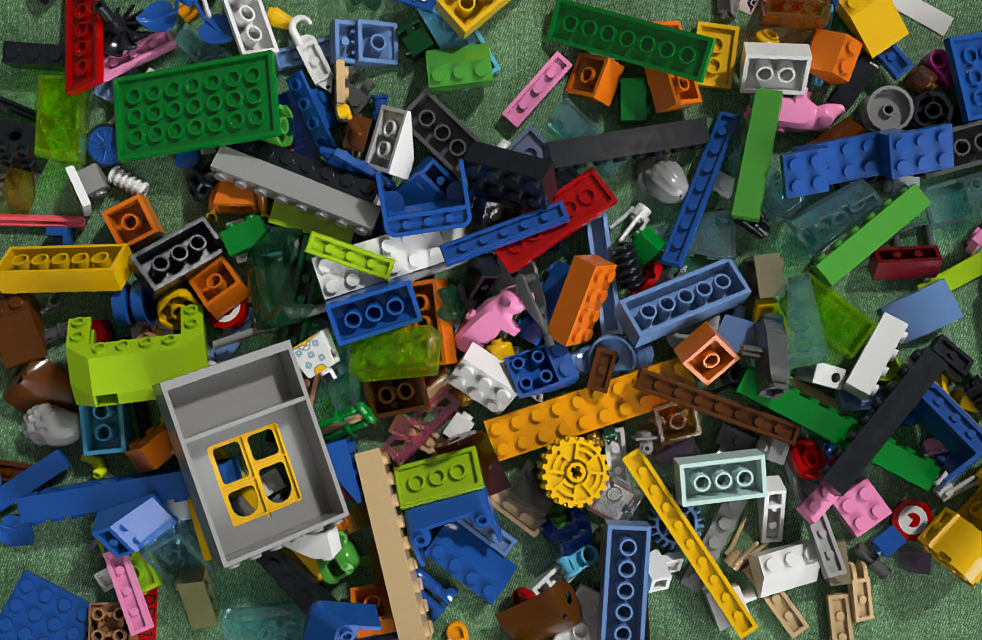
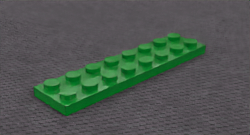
[546,0,716,83]

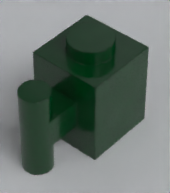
[395,16,435,62]

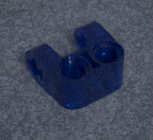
[538,506,593,556]

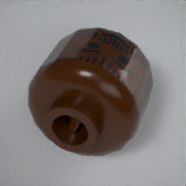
[904,65,938,96]

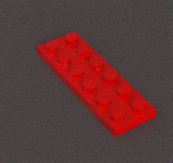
[65,0,104,96]
[493,167,618,275]

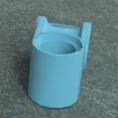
[555,545,598,579]

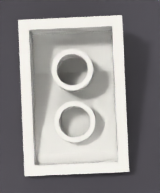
[365,105,414,180]

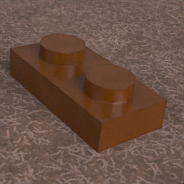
[585,346,618,394]

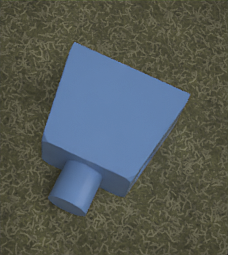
[717,305,754,354]

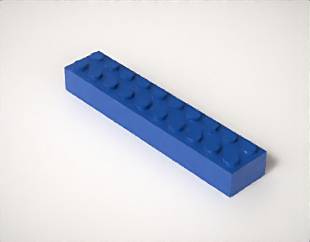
[16,456,242,526]

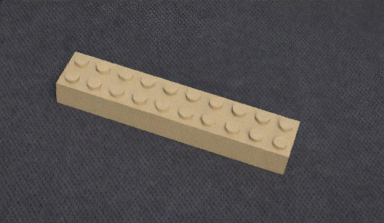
[354,448,434,640]

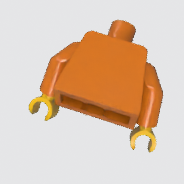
[205,181,270,224]

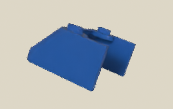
[375,158,472,238]
[901,383,982,493]
[403,480,502,567]
[300,601,382,640]

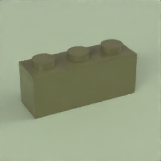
[175,565,220,629]

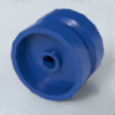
[111,280,156,329]

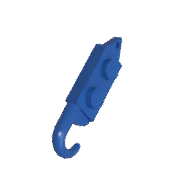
[319,146,396,192]

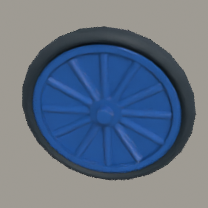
[85,123,122,168]

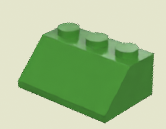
[426,43,493,93]

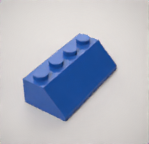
[517,261,570,346]
[325,274,423,346]
[424,521,517,605]

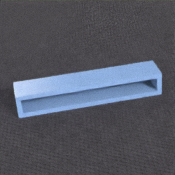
[584,211,623,336]

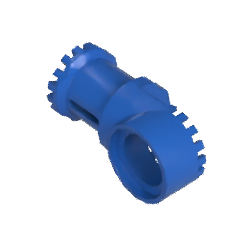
[369,94,389,136]

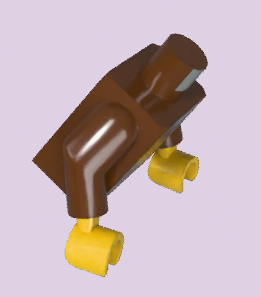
[334,104,372,158]

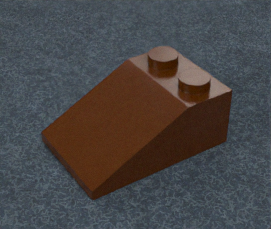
[0,293,48,370]
[362,365,431,419]

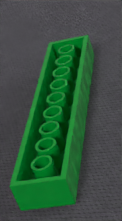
[728,365,941,491]

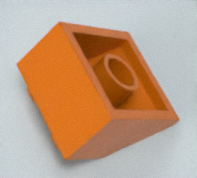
[809,28,863,86]
[564,52,624,107]

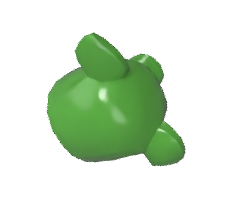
[317,531,374,584]

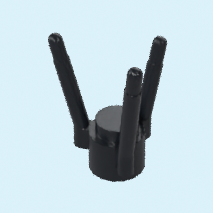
[718,209,770,239]
[712,364,742,394]

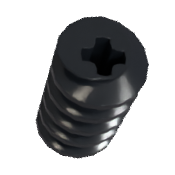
[608,241,645,289]

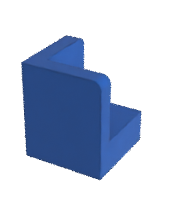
[46,227,75,246]

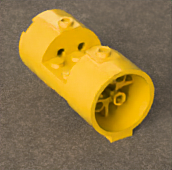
[917,467,982,588]

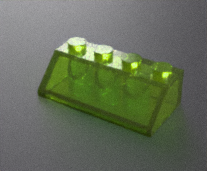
[34,75,89,164]

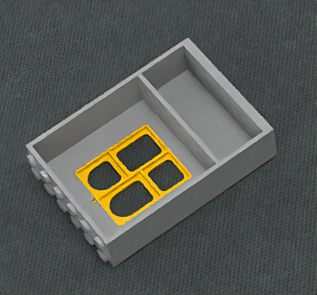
[152,340,349,570]

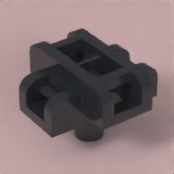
[186,164,216,203]

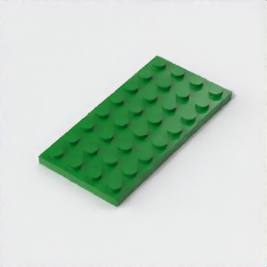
[113,50,281,163]

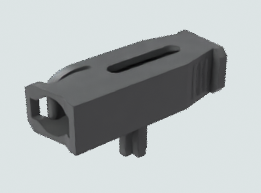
[738,313,790,399]

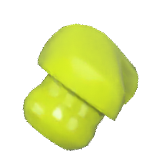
[81,454,107,479]

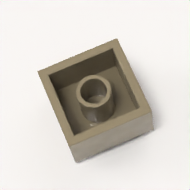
[744,252,788,300]

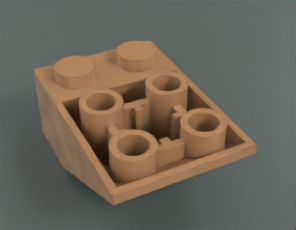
[88,602,139,640]

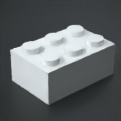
[446,342,517,416]

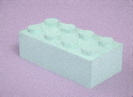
[673,448,768,507]

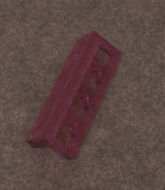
[382,387,461,467]

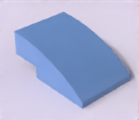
[329,19,398,67]
[879,278,964,345]

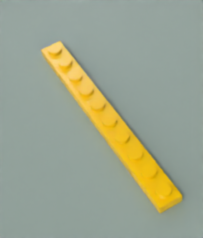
[621,446,759,639]

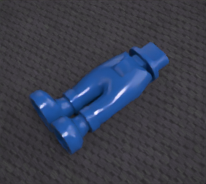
[416,567,459,622]

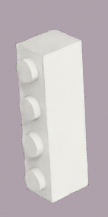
[842,312,909,401]

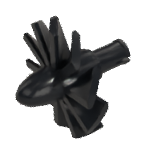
[93,0,149,58]

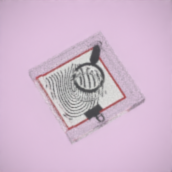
[587,472,645,521]

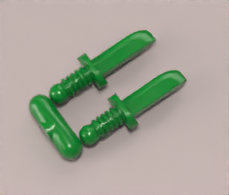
[318,402,377,442]

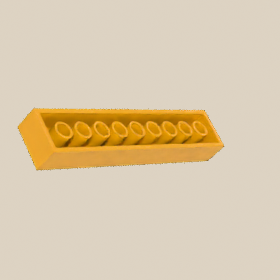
[484,356,697,461]

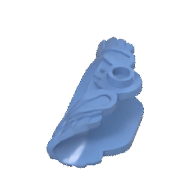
[571,334,654,377]

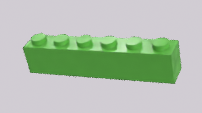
[729,88,783,223]
[810,183,932,287]

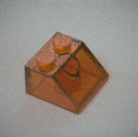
[650,401,702,446]

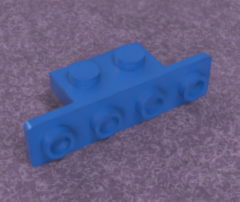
[286,70,342,156]

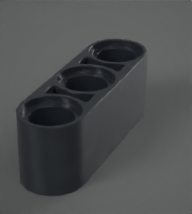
[827,52,881,112]

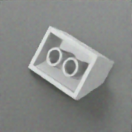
[221,0,279,55]
[740,42,812,95]
[747,539,820,598]

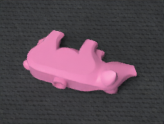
[743,87,846,134]
[454,285,535,353]

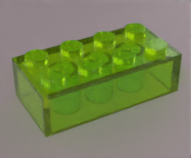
[780,273,878,359]
[348,324,442,382]

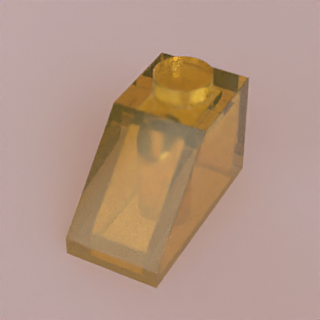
[1,168,36,211]

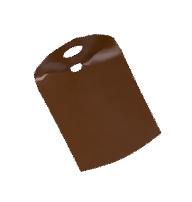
[2,357,80,414]
[432,430,511,495]
[495,580,583,640]

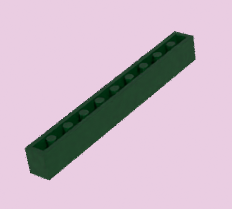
[260,234,320,448]

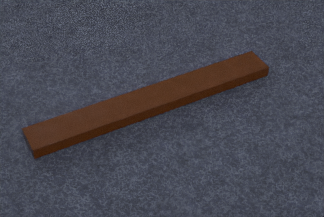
[632,367,801,446]

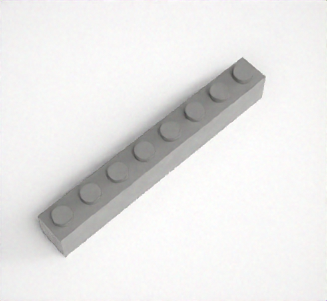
[210,146,382,237]

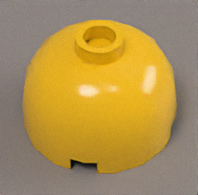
[157,287,200,330]

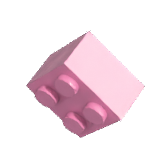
[830,475,892,538]

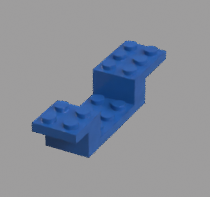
[780,123,954,199]

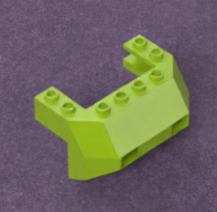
[66,304,210,407]

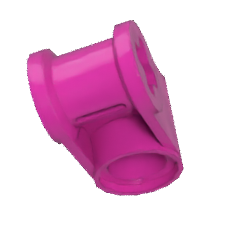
[921,49,953,90]

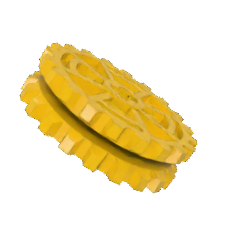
[537,436,610,508]

